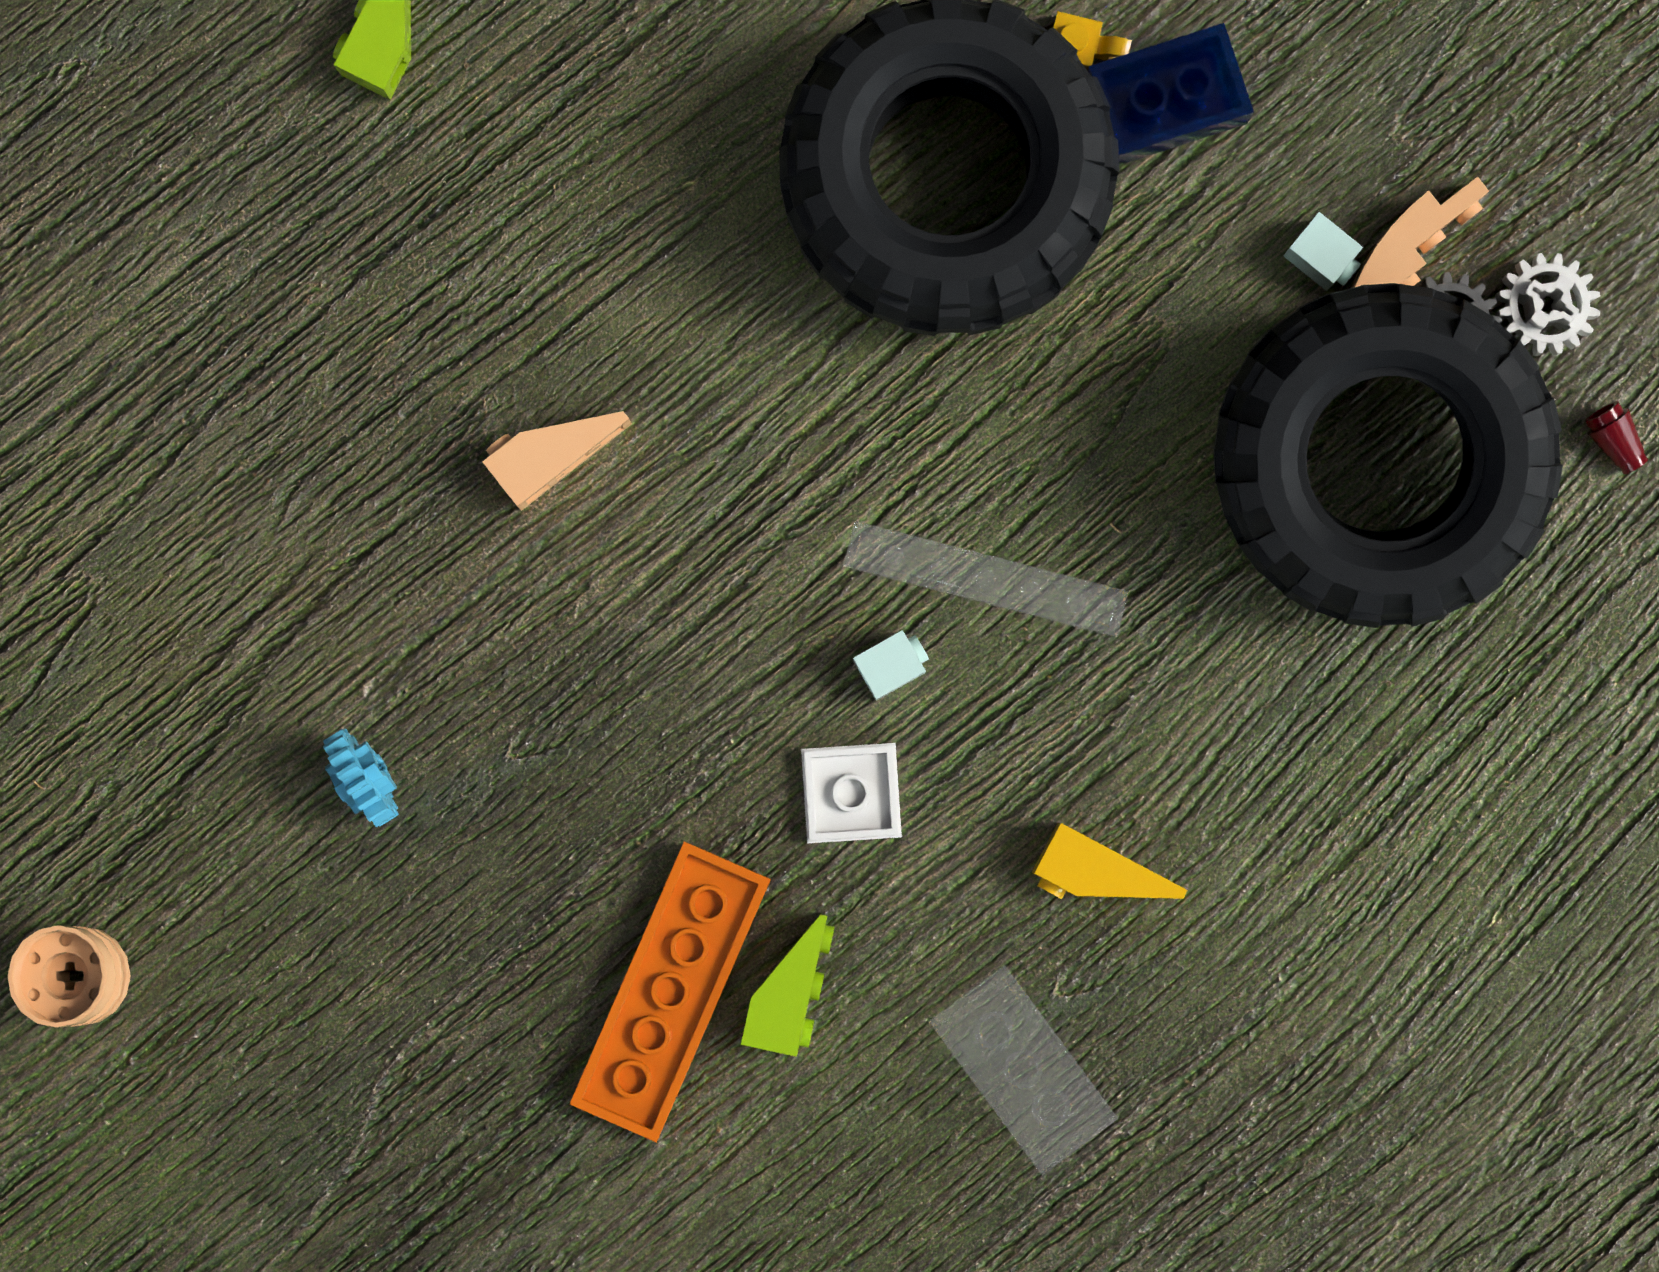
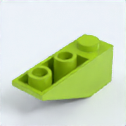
[333,0,411,100]
[741,913,835,1057]

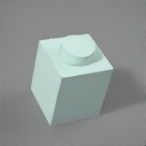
[1283,212,1363,291]
[853,630,929,701]

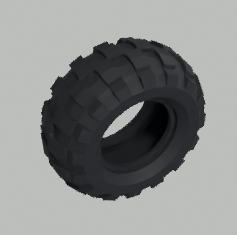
[779,0,1119,336]
[1213,283,1563,628]

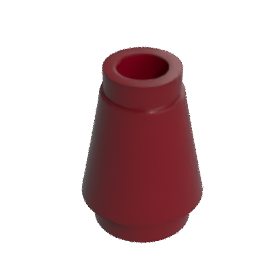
[1585,401,1648,474]

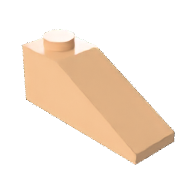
[482,411,632,511]

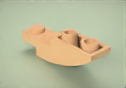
[1351,177,1489,288]

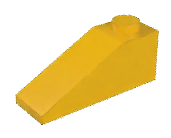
[1032,823,1188,899]

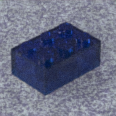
[1088,23,1254,165]

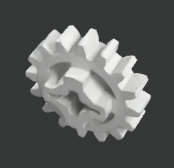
[1495,253,1600,356]

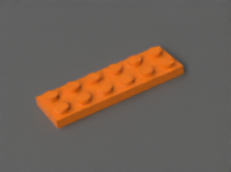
[570,841,771,1143]

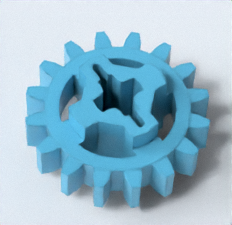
[323,729,399,827]

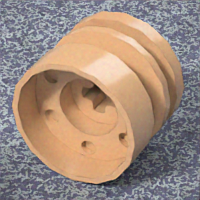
[7,925,131,1027]

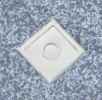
[801,743,902,843]

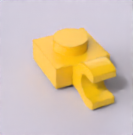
[1053,11,1132,71]

